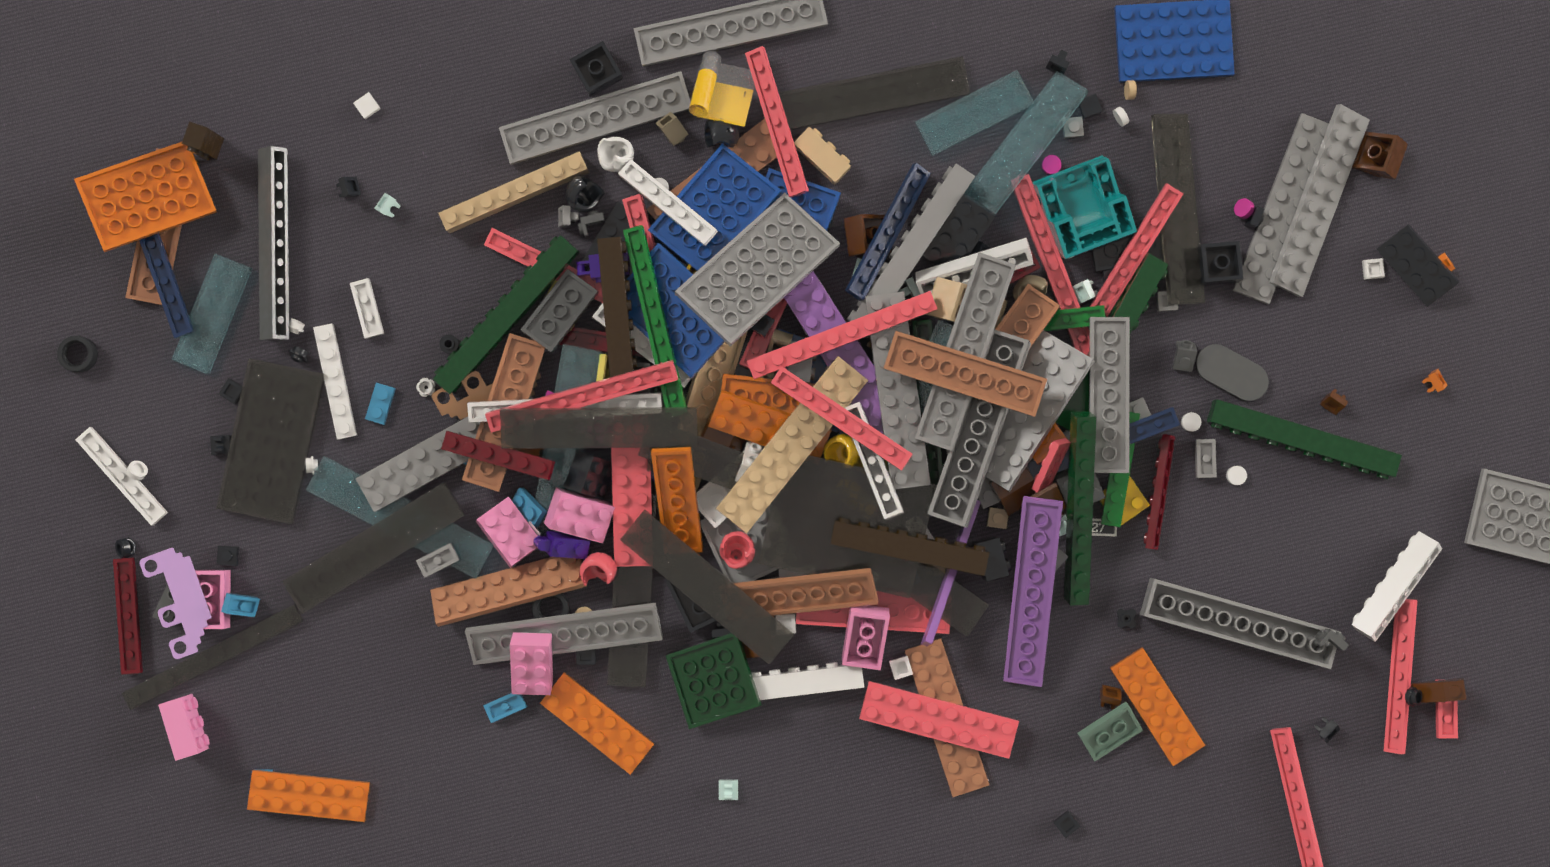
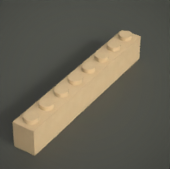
[439,151,589,233]

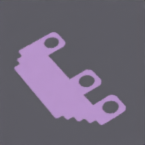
[140,548,212,659]

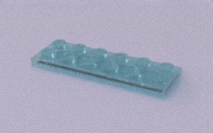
[915,70,1035,156]
[172,254,252,374]

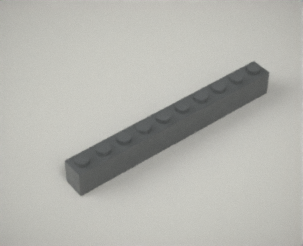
[258,146,289,341]

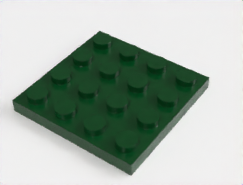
[666,631,762,729]

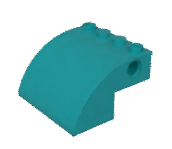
[1032,155,1137,259]

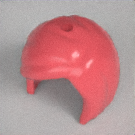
[719,531,755,569]
[580,552,617,586]

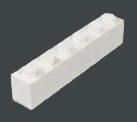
[916,238,1033,294]
[845,402,904,520]
[1352,531,1442,642]
[751,662,864,700]

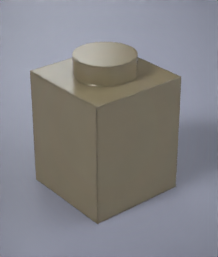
[656,112,689,146]

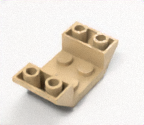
[926,277,1007,329]

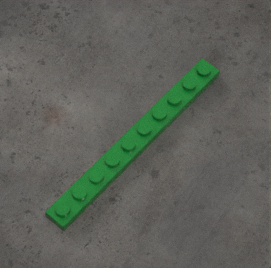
[623,225,688,419]

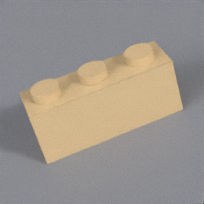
[794,127,851,185]

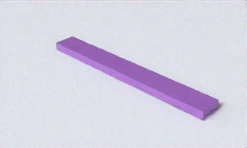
[921,500,981,646]

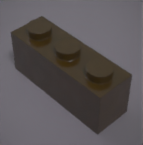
[182,121,224,161]

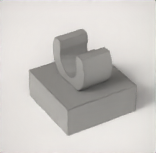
[558,205,579,227]

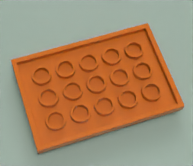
[74,142,217,252]

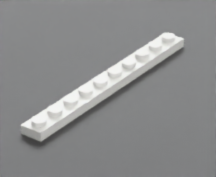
[467,393,663,422]

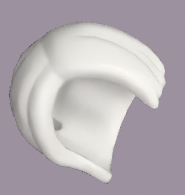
[597,137,634,172]

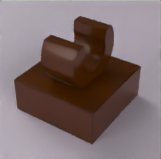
[1320,389,1348,415]
[1100,684,1122,709]

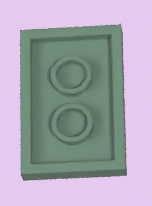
[1077,702,1143,762]

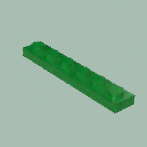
[1100,412,1140,527]

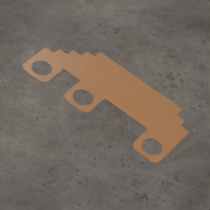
[432,371,541,420]

